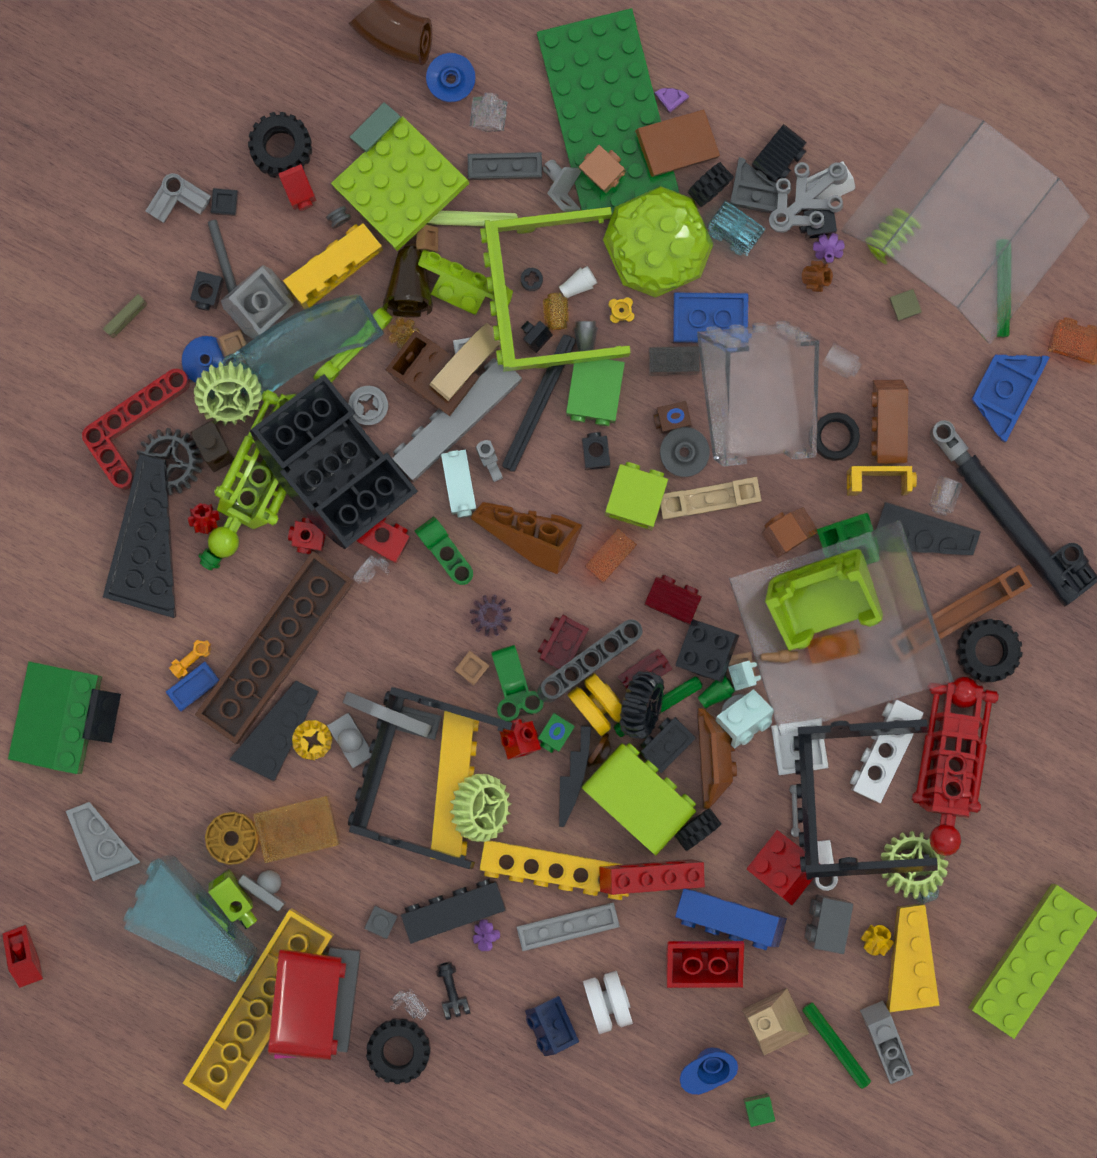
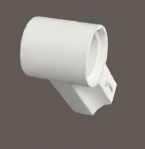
[813,840,838,891]

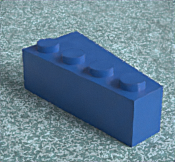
[675,889,787,950]

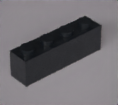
[401,878,506,944]

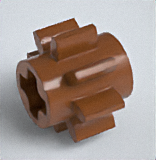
[802,260,833,292]

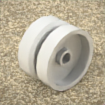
[583,970,633,1034]

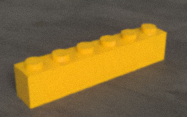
[430,711,479,859]

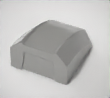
[221,265,294,339]

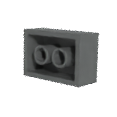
[804,894,853,954]

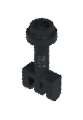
[436,962,471,1020]

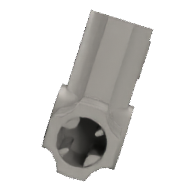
[146,173,212,223]

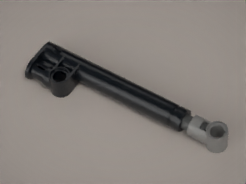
[930,420,1097,607]

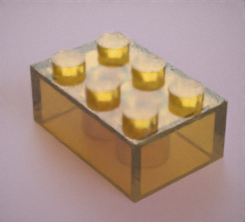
[253,796,341,863]

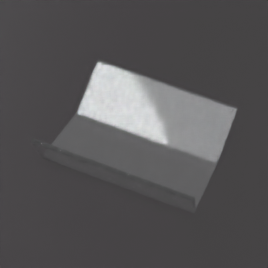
[841,103,1090,344]
[729,520,954,736]

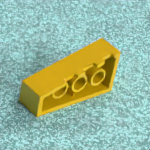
[886,903,940,1012]

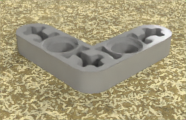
[343,691,432,737]

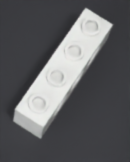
[850,700,923,803]

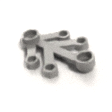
[769,162,848,233]

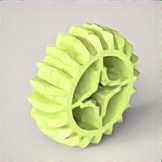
[194,361,262,426]
[450,774,512,842]
[880,831,948,899]

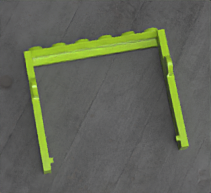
[480,207,631,372]

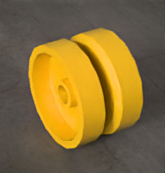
[567,673,622,737]

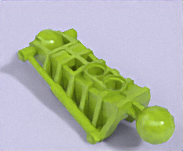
[208,389,296,558]

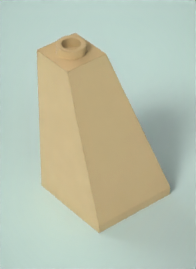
[742,988,809,1056]

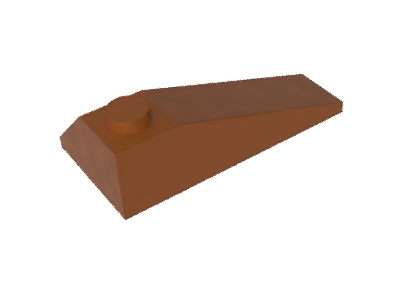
[471,502,582,574]

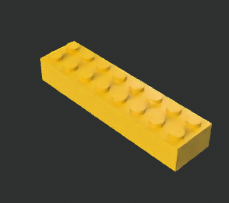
[183,908,334,1110]

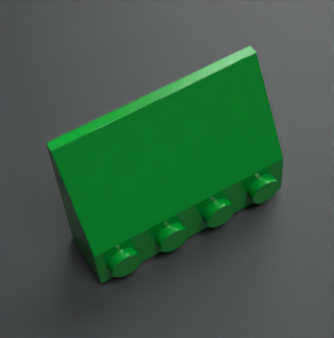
[8,661,102,774]

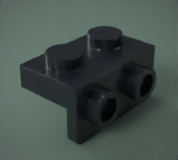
[82,689,121,743]
[640,717,696,773]

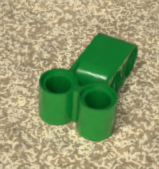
[414,516,473,585]
[491,645,544,722]

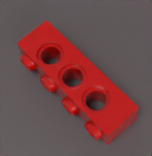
[356,517,411,564]
[599,859,705,895]

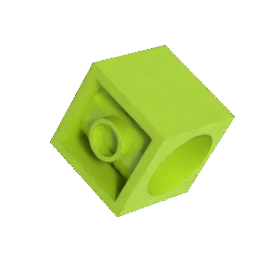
[605,462,668,531]

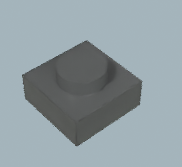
[364,905,398,939]

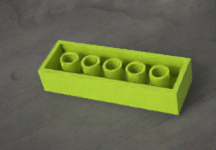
[968,884,1097,1039]

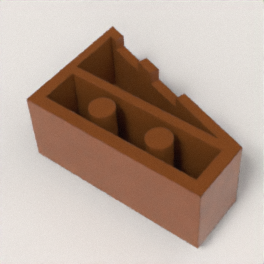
[870,379,908,463]

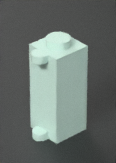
[441,450,476,518]

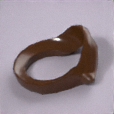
[587,733,611,767]

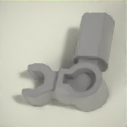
[475,440,503,482]

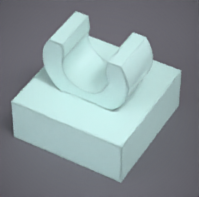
[728,660,761,691]

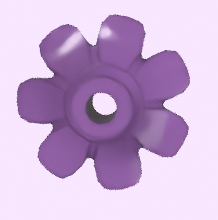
[813,233,845,263]
[473,919,500,951]

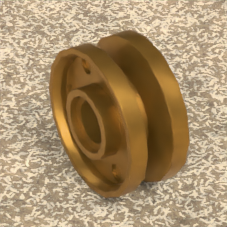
[205,812,259,865]

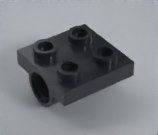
[675,619,739,682]

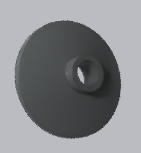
[660,427,710,477]

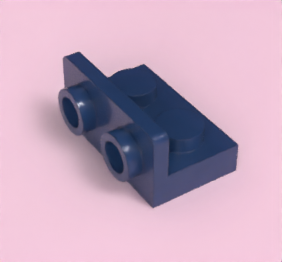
[525,996,579,1056]

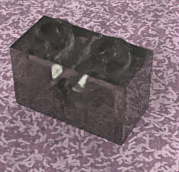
[648,346,700,376]

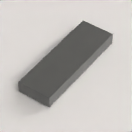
[467,152,542,180]

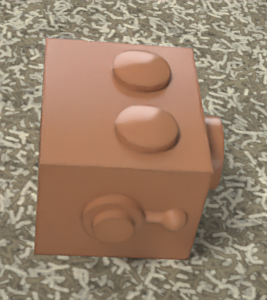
[579,145,626,193]

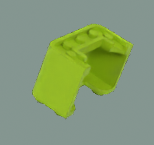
[581,743,696,856]

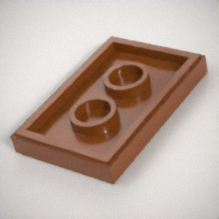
[635,109,720,177]

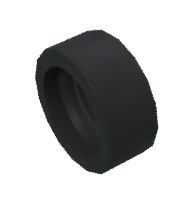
[811,412,860,461]

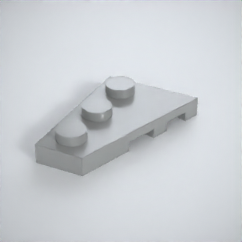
[66,802,140,881]

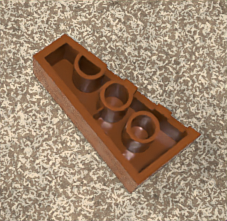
[762,507,818,558]

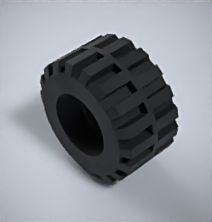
[248,112,312,178]
[956,619,1023,682]
[366,1018,431,1084]

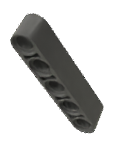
[537,619,643,703]

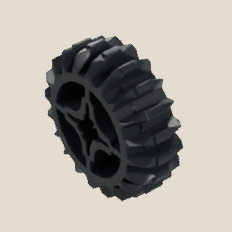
[620,671,665,739]

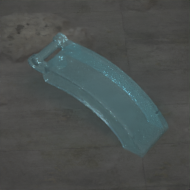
[222,294,384,396]

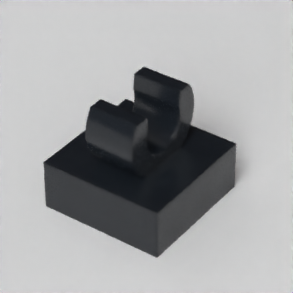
[521,321,553,353]

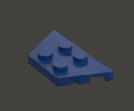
[971,355,1050,443]

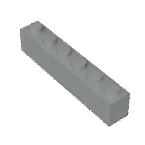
[392,358,522,482]

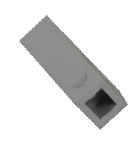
[860,1001,914,1084]

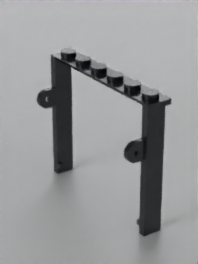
[348,687,516,869]
[793,719,938,880]

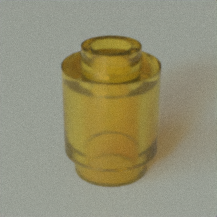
[543,293,569,330]

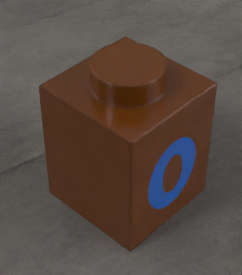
[653,401,692,434]

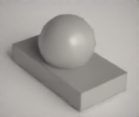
[327,713,371,768]
[238,870,286,911]

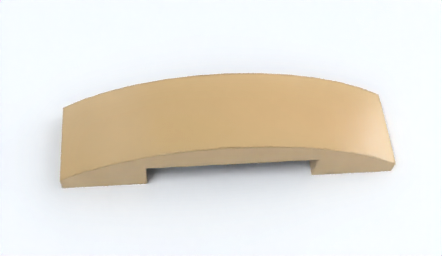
[430,323,500,401]
[661,477,761,520]

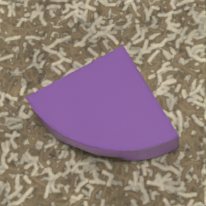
[654,88,689,114]

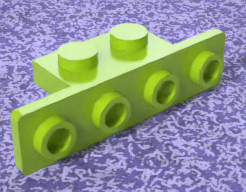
[418,250,513,315]

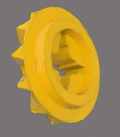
[292,720,332,760]

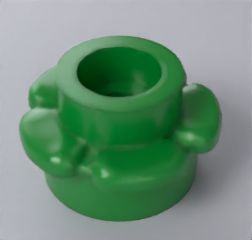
[198,548,222,571]

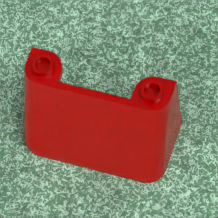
[268,949,346,1060]

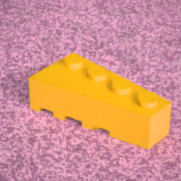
[283,223,383,311]

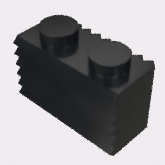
[752,124,807,183]

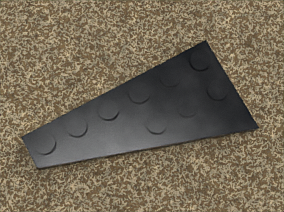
[103,453,176,618]

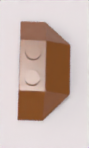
[697,708,737,809]

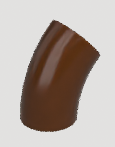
[348,0,432,65]

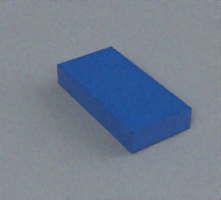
[166,661,220,712]

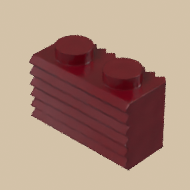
[644,575,702,625]

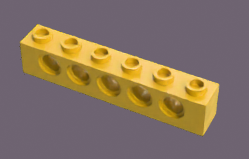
[480,840,629,900]

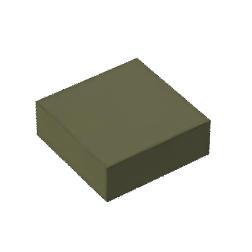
[889,289,922,321]

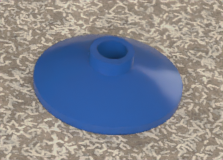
[426,53,476,102]
[182,336,230,383]

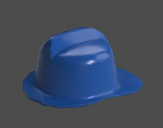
[679,1047,738,1095]

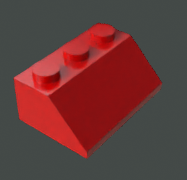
[666,941,744,988]

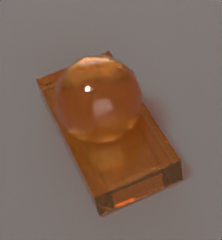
[808,629,861,664]

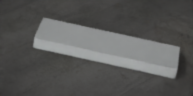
[517,902,620,951]

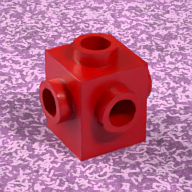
[288,518,326,555]
[499,719,541,760]

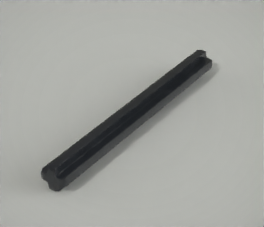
[502,334,576,472]

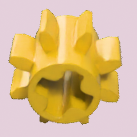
[861,925,894,956]

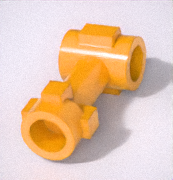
[169,640,211,679]

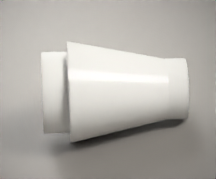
[559,266,597,299]

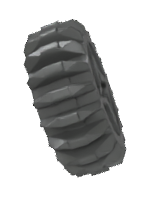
[135,428,203,495]

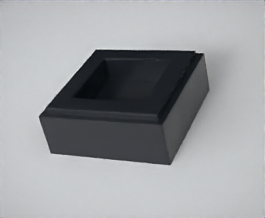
[211,188,238,216]

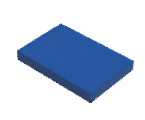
[673,292,748,344]

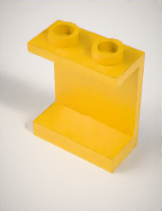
[847,466,917,496]

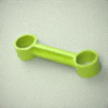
[313,307,393,383]

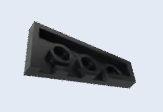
[875,502,981,555]
[229,681,319,781]

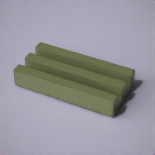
[103,294,147,338]

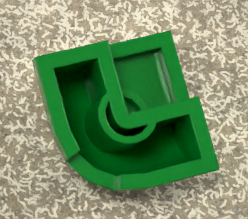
[817,513,882,565]

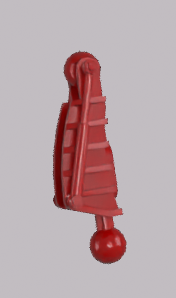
[911,677,999,856]

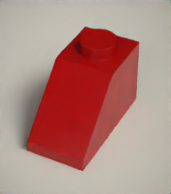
[278,164,317,211]
[2,925,43,988]

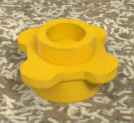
[608,297,634,323]

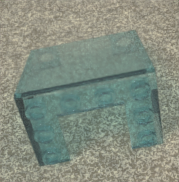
[123,855,258,982]

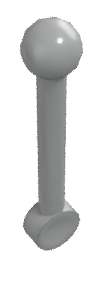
[789,785,801,837]

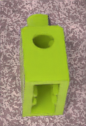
[208,869,257,929]

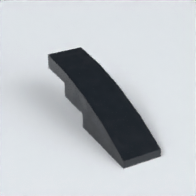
[559,726,591,827]

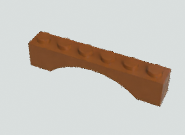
[886,565,1032,663]

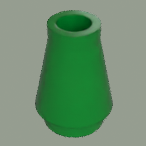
[698,675,736,709]

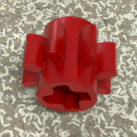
[188,503,220,534]

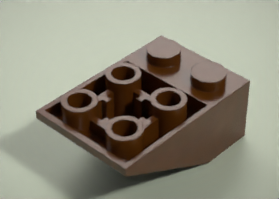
[385,330,479,417]

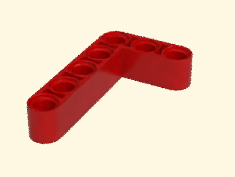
[82,369,190,490]

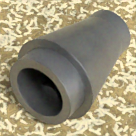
[573,321,598,352]

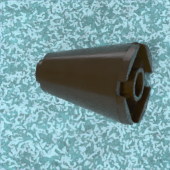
[383,246,433,317]

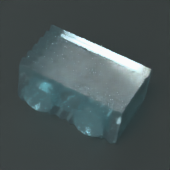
[707,200,766,256]

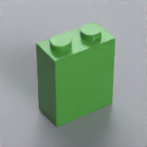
[566,359,625,427]

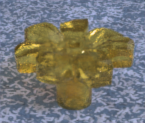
[388,317,420,349]

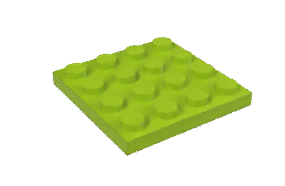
[331,116,470,251]

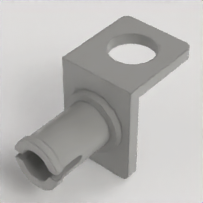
[543,160,581,212]

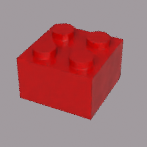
[746,830,820,905]

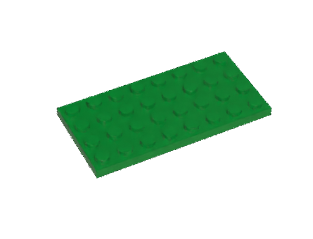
[537,8,679,223]

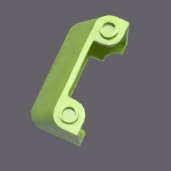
[765,549,883,651]

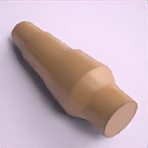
[760,649,798,663]

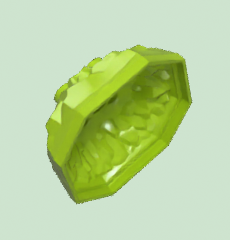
[603,186,713,298]

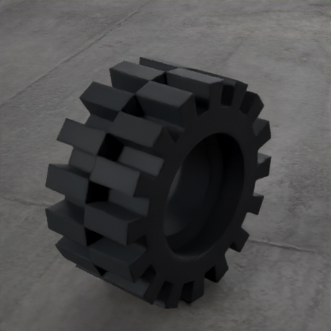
[687,162,734,207]
[675,808,722,851]

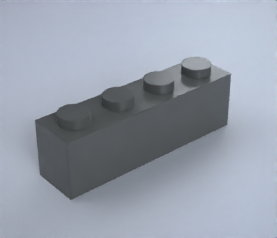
[324,946,361,1052]

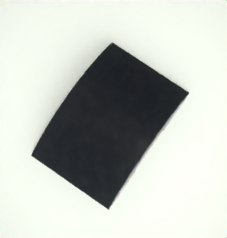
[250,374,418,549]

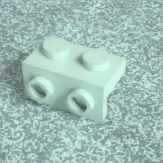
[716,689,774,748]

